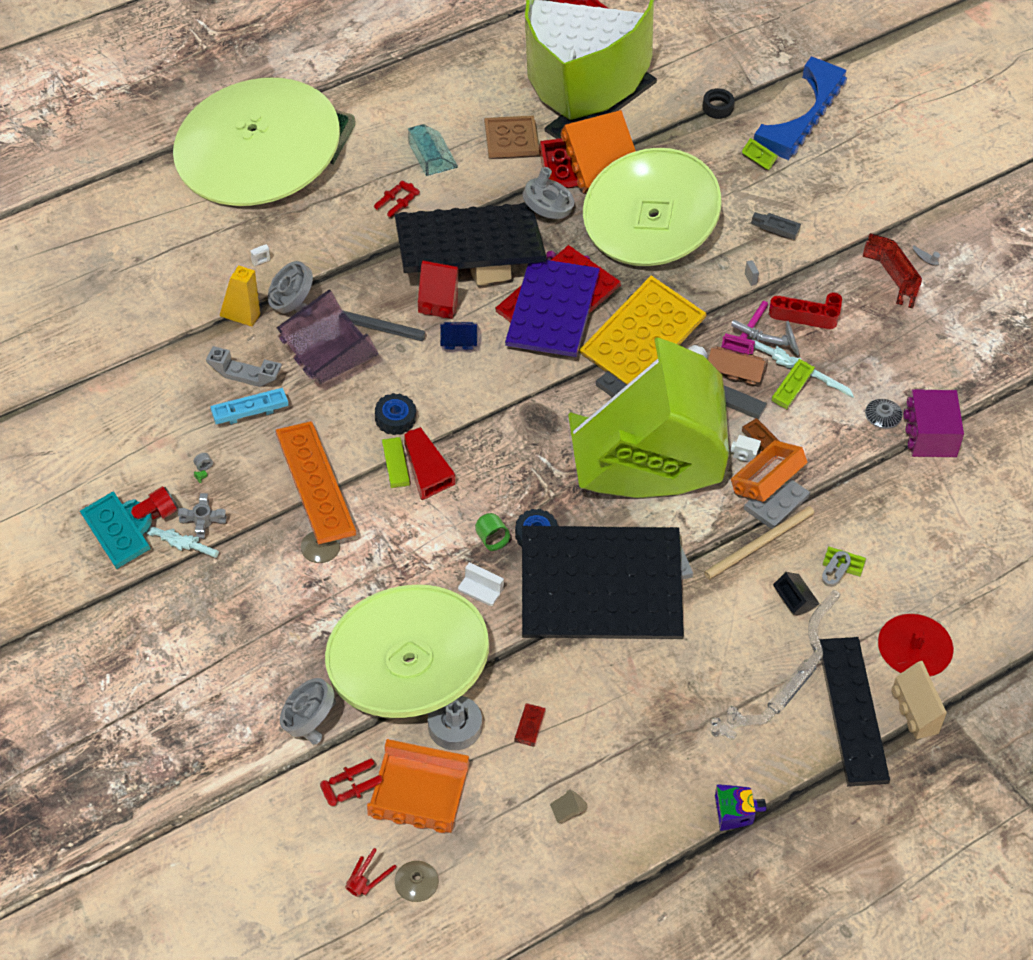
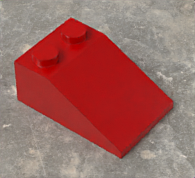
[539,138,578,188]
[418,261,458,319]

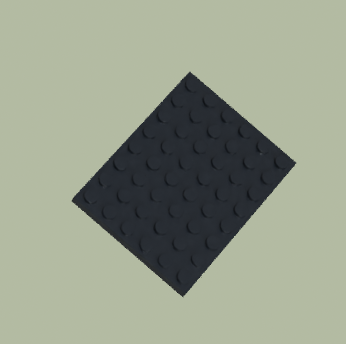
[395,202,546,273]
[522,526,684,639]

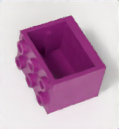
[903,389,964,457]

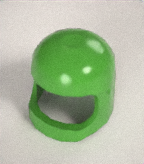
[475,513,510,551]

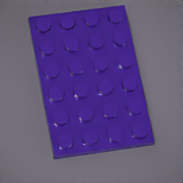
[505,260,600,357]

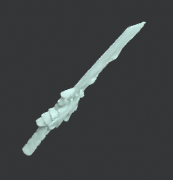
[752,339,854,398]
[146,526,219,558]

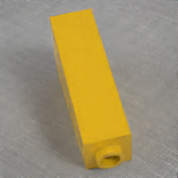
[220,265,260,327]

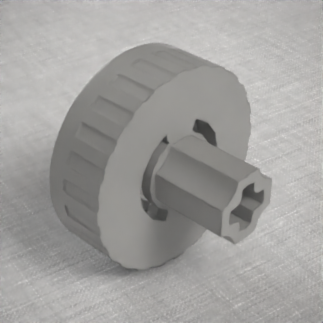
[428,696,482,750]

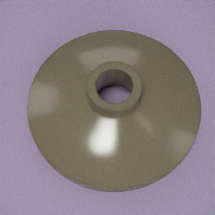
[301,532,340,563]
[395,861,439,902]

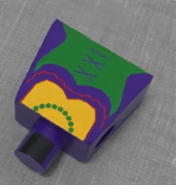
[715,784,766,831]

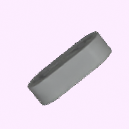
[822,551,851,587]

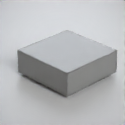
[745,260,759,286]

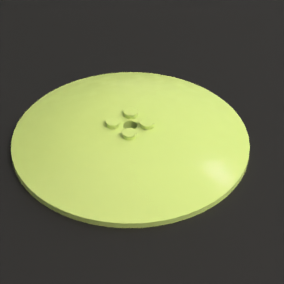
[173,78,340,206]

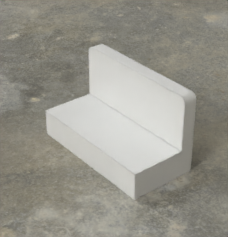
[458,562,504,606]

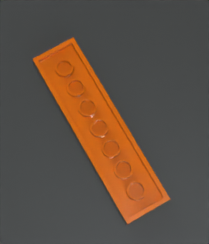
[275,421,356,545]

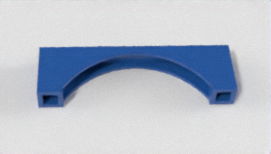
[754,56,847,160]

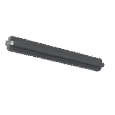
[339,310,425,341]

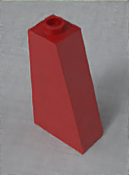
[404,427,455,500]

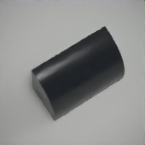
[773,572,820,615]

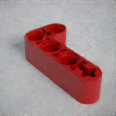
[768,292,842,329]

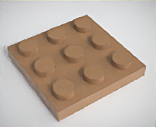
[484,115,539,158]

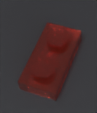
[514,703,546,747]

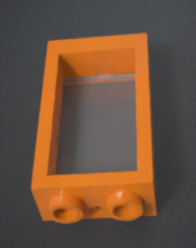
[731,440,808,502]

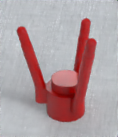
[345,848,397,897]

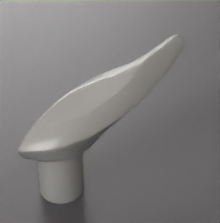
[913,245,940,265]

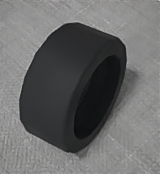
[702,88,734,119]

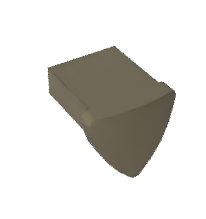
[550,789,587,824]

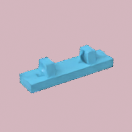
[210,388,288,424]

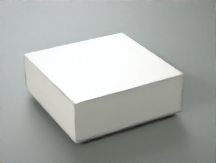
[250,244,270,266]

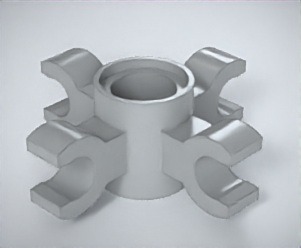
[178,493,227,539]

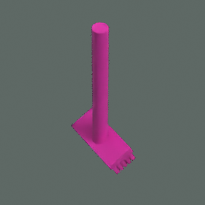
[721,301,768,355]

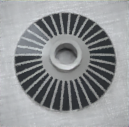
[865,399,903,429]

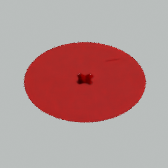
[878,614,954,677]

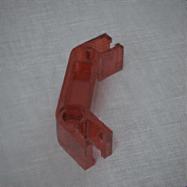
[862,233,922,309]

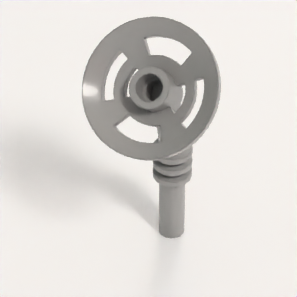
[731,320,800,355]

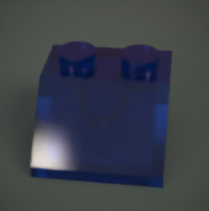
[440,322,477,350]

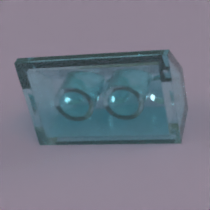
[408,124,458,176]

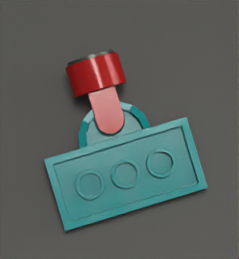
[80,486,178,569]

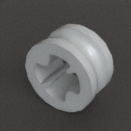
[193,453,213,471]

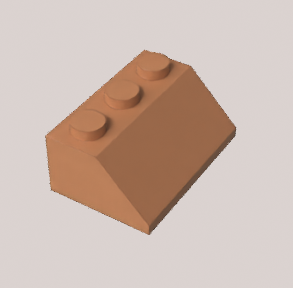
[708,346,768,385]

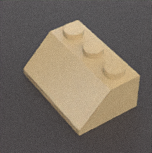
[891,661,947,739]

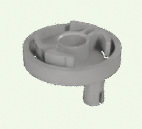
[523,167,574,219]
[268,261,313,316]
[280,678,336,745]

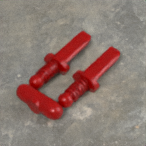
[374,180,420,218]
[320,758,382,807]

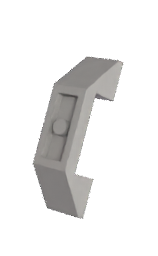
[206,346,282,387]

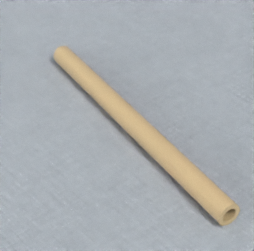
[704,506,814,580]

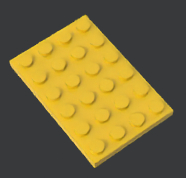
[580,275,707,385]

